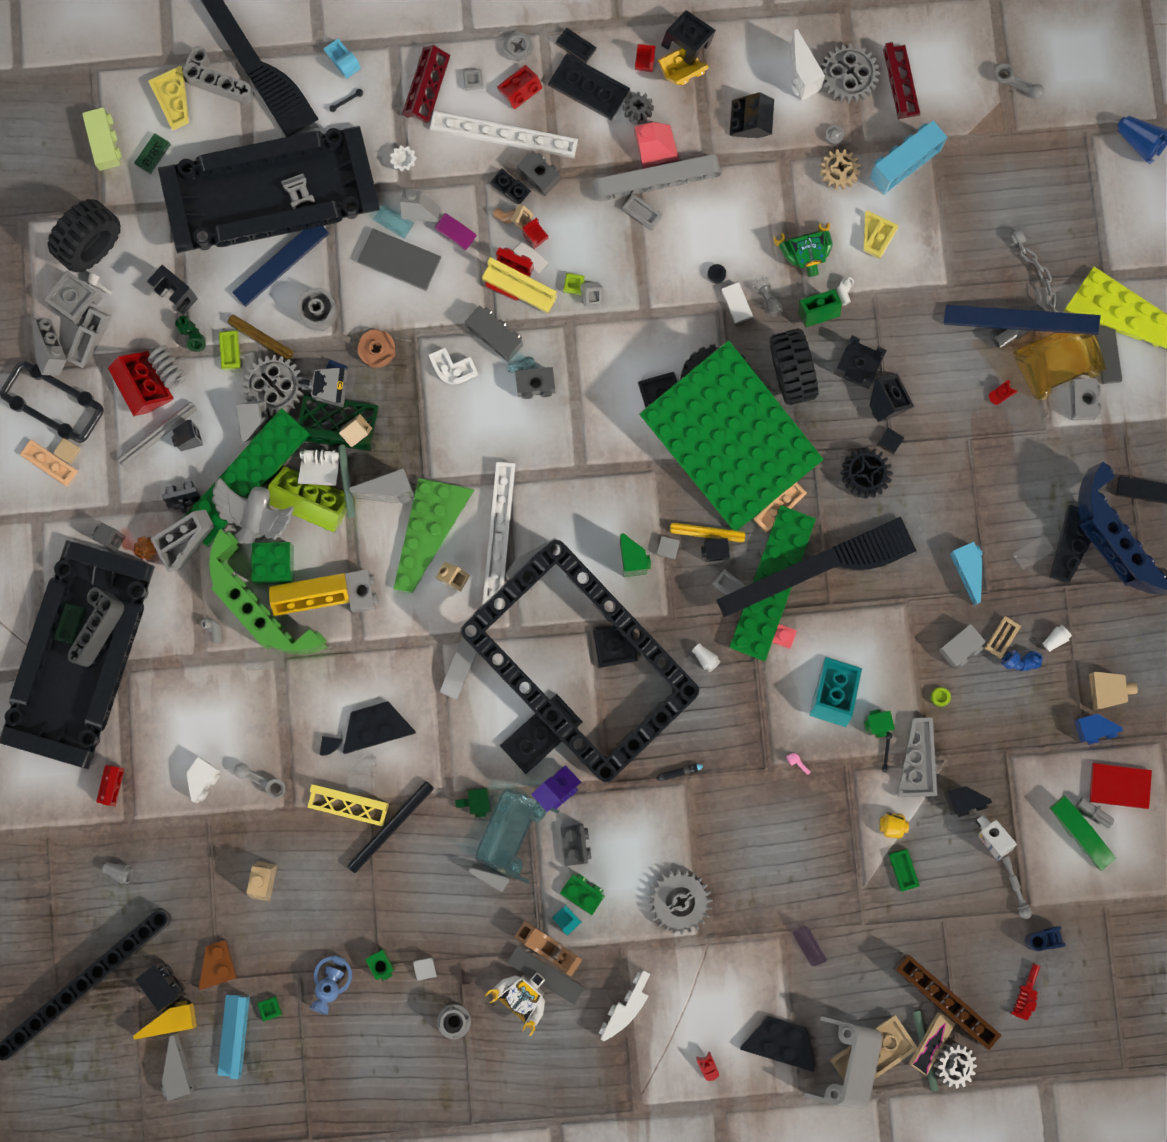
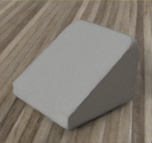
[581,282,602,306]
[413,957,437,981]

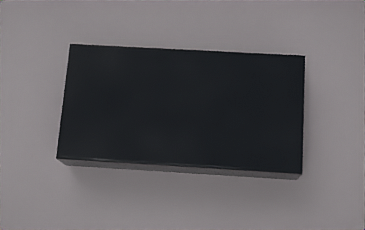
[556,27,597,63]

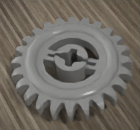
[648,869,713,935]

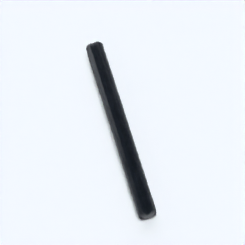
[347,781,434,873]

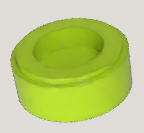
[930,687,951,707]

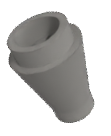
[102,862,134,884]

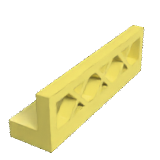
[482,257,557,314]
[308,784,389,826]

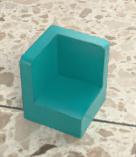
[552,905,582,936]

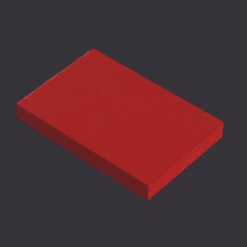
[1089,763,1152,809]

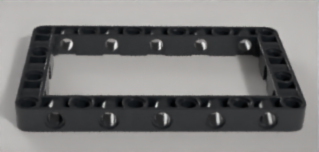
[460,540,699,782]

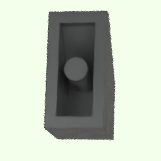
[92,522,126,553]

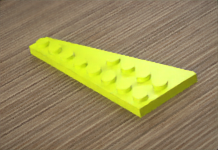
[1063,267,1167,349]

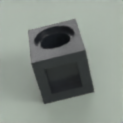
[701,538,730,562]

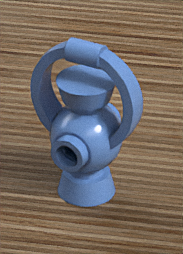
[309,955,352,1015]

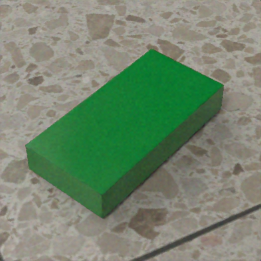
[888,848,920,892]

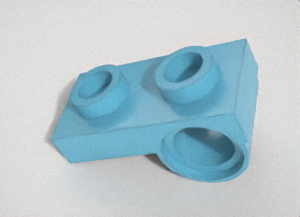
[324,38,361,79]

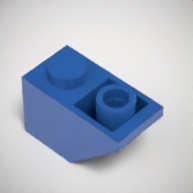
[1074,714,1123,745]

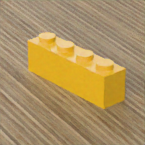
[269,573,349,616]

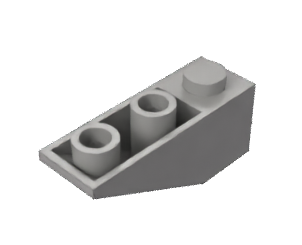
[32,318,67,376]

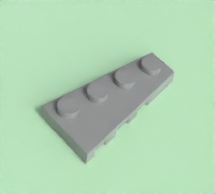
[897,718,937,797]

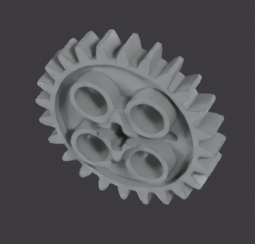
[820,44,880,104]
[242,355,303,417]

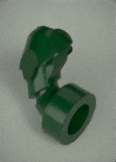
[175,315,206,352]

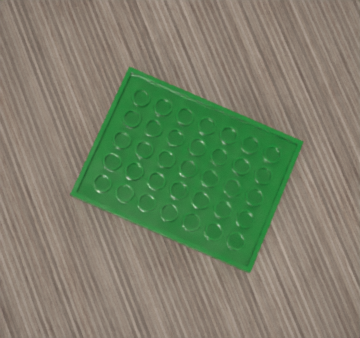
[639,340,824,531]

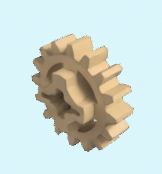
[820,149,861,190]

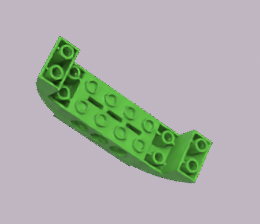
[209,529,328,655]

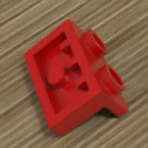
[497,65,543,109]
[96,765,125,807]

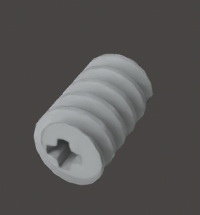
[148,345,187,388]

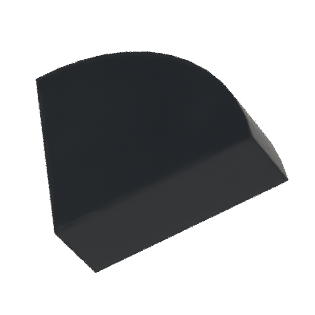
[319,736,342,756]

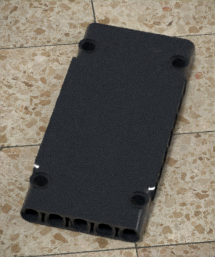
[158,126,380,253]
[0,540,155,769]

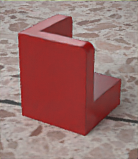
[635,44,656,72]
[522,217,549,249]

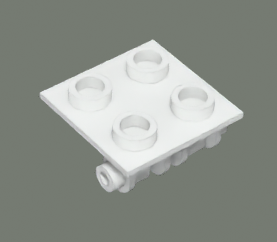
[298,449,340,486]

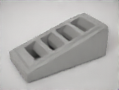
[469,868,511,892]

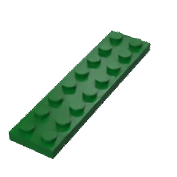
[183,408,310,547]
[729,505,816,662]

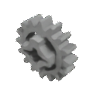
[934,1043,977,1088]

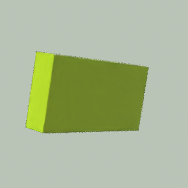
[219,330,241,370]

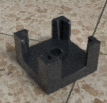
[661,10,716,66]
[147,265,198,315]
[834,335,887,389]

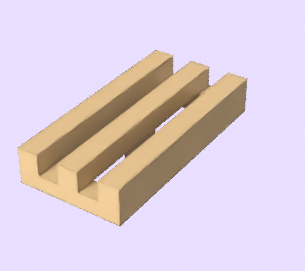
[984,616,1021,659]

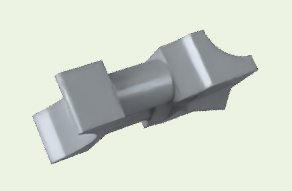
[281,174,315,209]

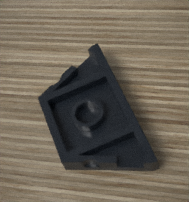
[343,701,416,754]
[740,1016,815,1072]

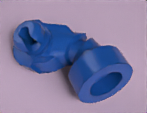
[1001,650,1043,672]

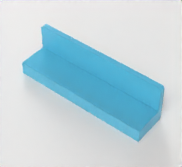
[218,995,250,1079]

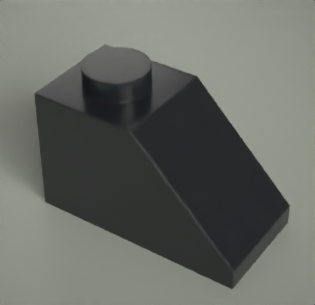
[171,419,203,452]

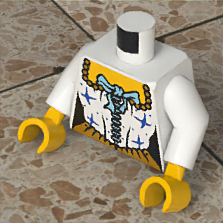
[485,972,545,1036]

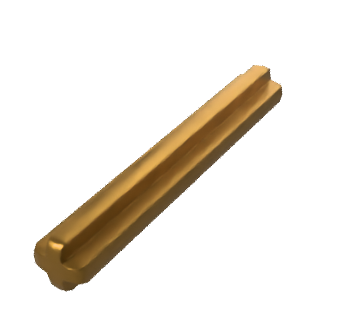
[227,314,294,360]

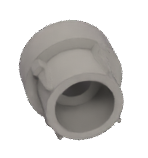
[437,1004,472,1039]

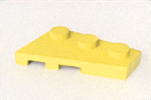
[148,65,189,131]

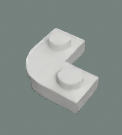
[428,347,478,384]

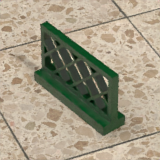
[298,394,379,451]

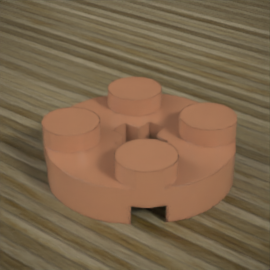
[357,330,396,368]

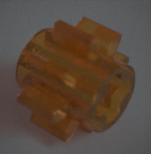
[134,536,157,561]

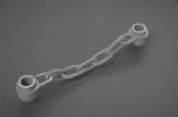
[1010,228,1061,312]

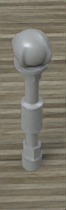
[1002,856,1032,919]

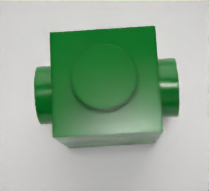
[863,709,895,738]

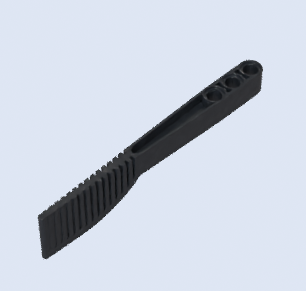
[201,0,319,137]
[716,517,917,617]

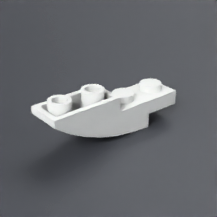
[599,970,650,1041]

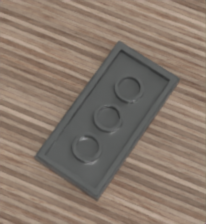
[358,228,441,291]

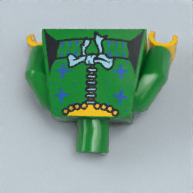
[774,223,833,277]

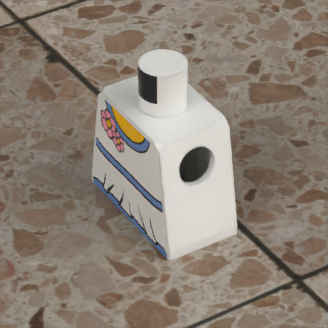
[975,815,1017,861]

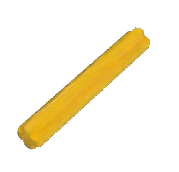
[670,523,745,543]

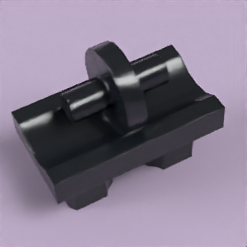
[162,481,201,513]

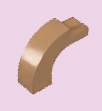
[514,921,582,976]

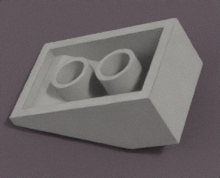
[349,468,414,504]

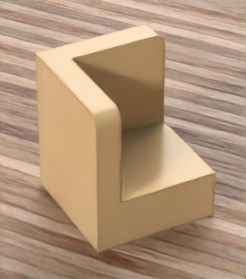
[339,414,372,447]

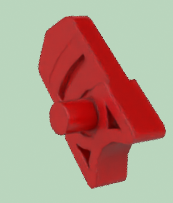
[989,380,1018,405]
[696,1052,719,1081]

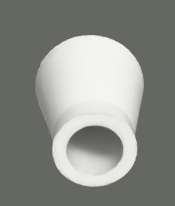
[1042,624,1072,652]
[692,644,720,672]

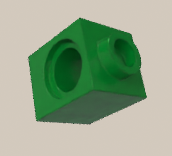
[365,949,395,982]

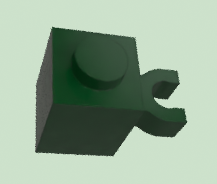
[455,788,491,818]

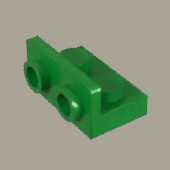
[559,873,605,915]

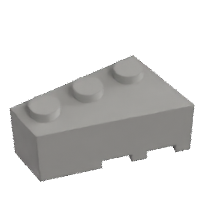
[150,510,214,572]

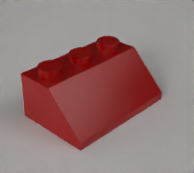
[108,351,174,417]

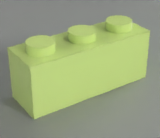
[82,107,122,171]

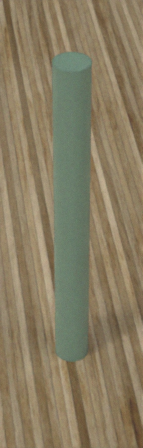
[338,445,355,518]
[913,1010,939,1092]

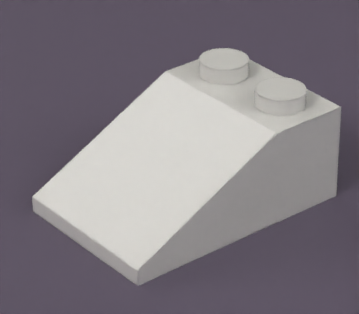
[790,29,825,101]

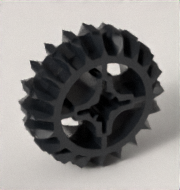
[840,447,893,499]

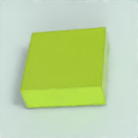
[563,273,585,296]

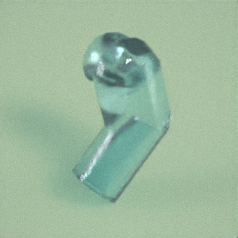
[507,356,536,372]

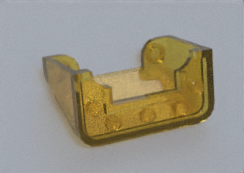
[1013,332,1106,400]

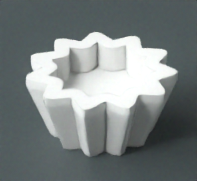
[390,145,417,172]

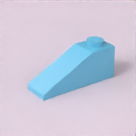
[950,542,982,606]

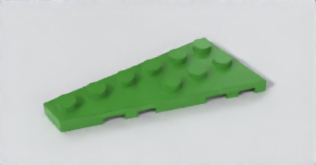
[393,478,474,593]

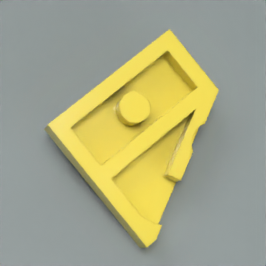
[864,210,898,259]

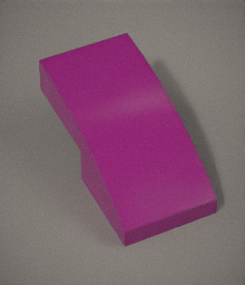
[434,213,477,250]

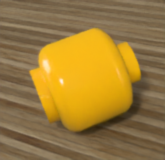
[879,812,909,839]

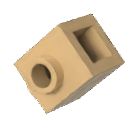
[435,561,470,592]

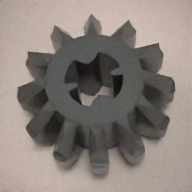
[623,91,654,124]

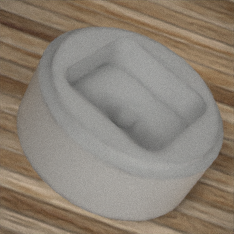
[825,125,844,145]

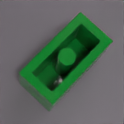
[798,289,842,328]

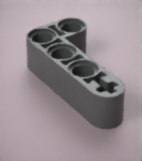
[68,587,124,667]

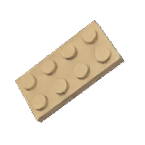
[829,1014,918,1081]

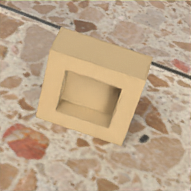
[510,204,534,230]
[53,439,81,465]

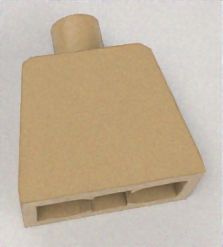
[1089,672,1138,710]
[247,861,277,902]

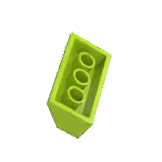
[268,466,353,532]

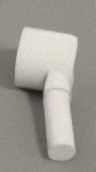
[87,273,111,294]

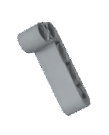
[183,46,254,104]

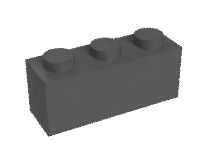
[465,305,523,362]

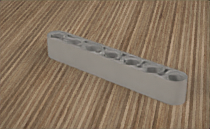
[592,155,721,202]

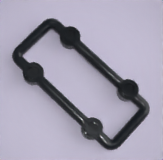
[0,361,104,443]

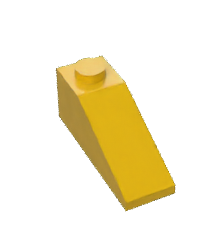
[133,1000,197,1040]

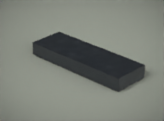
[1116,476,1167,504]

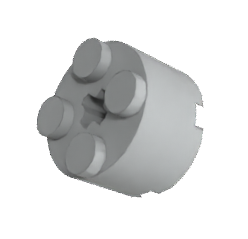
[297,288,338,331]

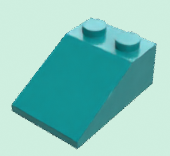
[809,657,862,727]

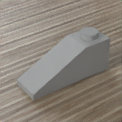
[161,1033,195,1101]

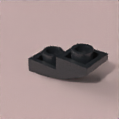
[490,168,531,205]

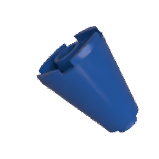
[1117,116,1167,164]

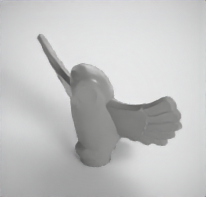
[212,479,294,544]

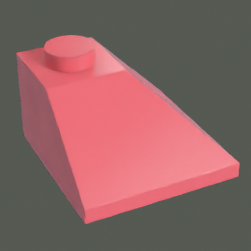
[634,122,679,169]

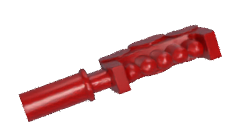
[1010,963,1041,1021]

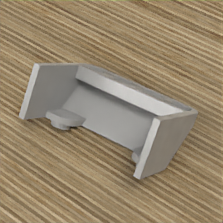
[804,1016,883,1109]

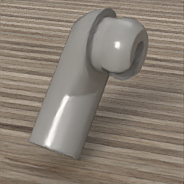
[201,618,222,643]

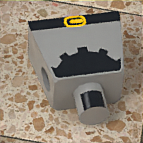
[302,368,348,407]

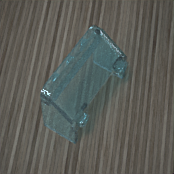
[475,789,560,884]

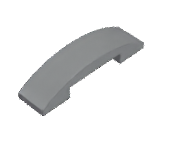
[440,625,488,700]

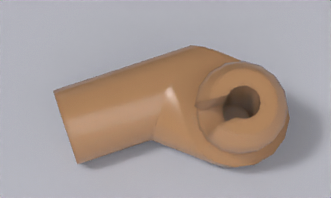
[493,208,516,224]

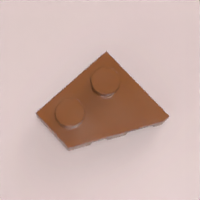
[199,940,237,990]

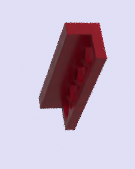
[883,42,921,120]
[402,45,451,123]

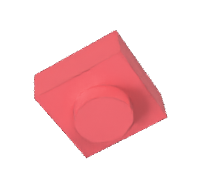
[772,624,797,649]

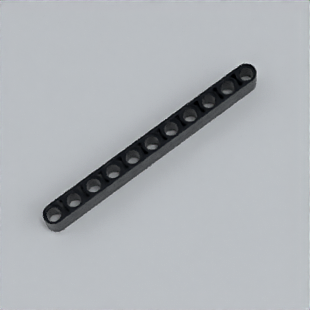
[0,910,171,1061]

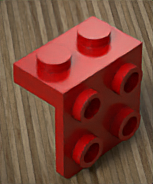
[485,247,534,301]

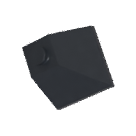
[869,374,914,422]

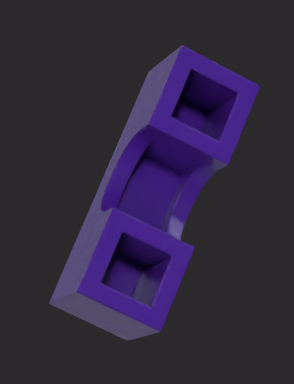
[531,765,581,812]

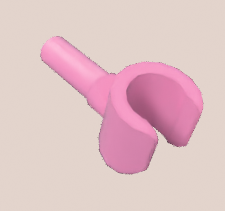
[786,753,810,775]

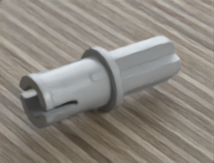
[1076,797,1114,828]

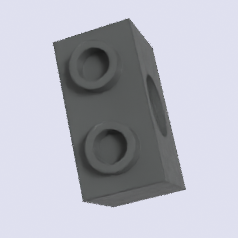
[517,150,560,196]
[515,367,555,399]

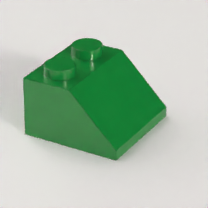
[620,533,651,577]

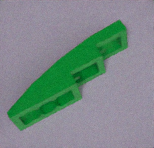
[1049,795,1116,871]

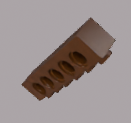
[893,953,1002,1050]

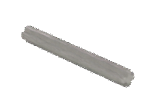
[118,402,197,467]

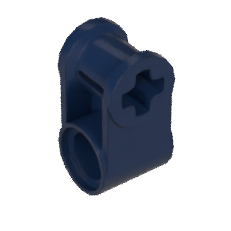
[1024,926,1066,951]

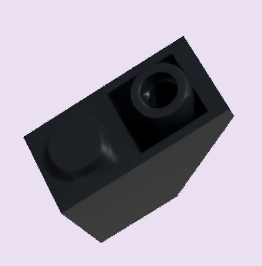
[944,786,992,817]

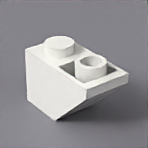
[186,757,220,803]

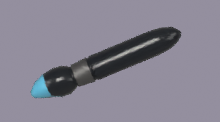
[656,764,703,781]

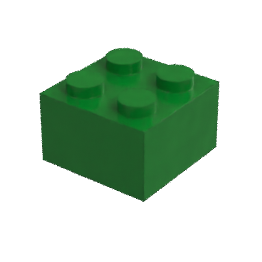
[252,542,294,584]

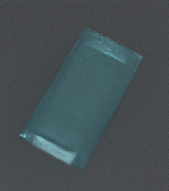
[373,205,414,239]

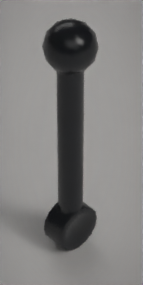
[329,89,363,112]
[882,732,893,773]

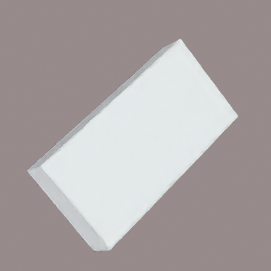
[721,282,753,324]

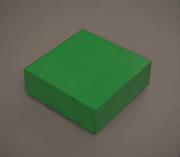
[257,996,283,1022]

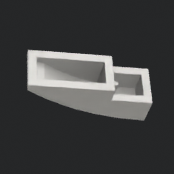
[66,308,111,368]

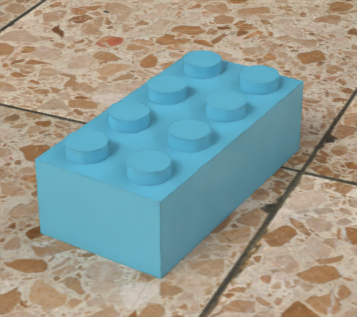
[870,120,948,194]

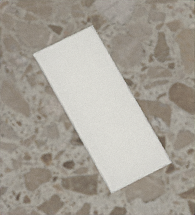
[513,240,549,274]

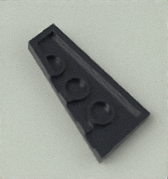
[1049,504,1091,583]

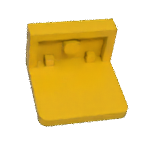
[657,47,709,86]

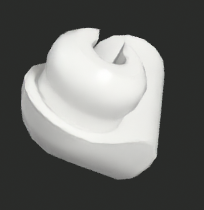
[837,277,854,306]

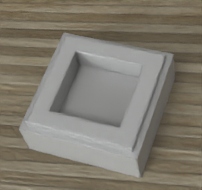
[463,69,484,91]
[657,536,680,560]

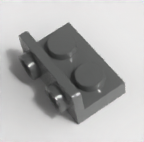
[560,824,592,866]

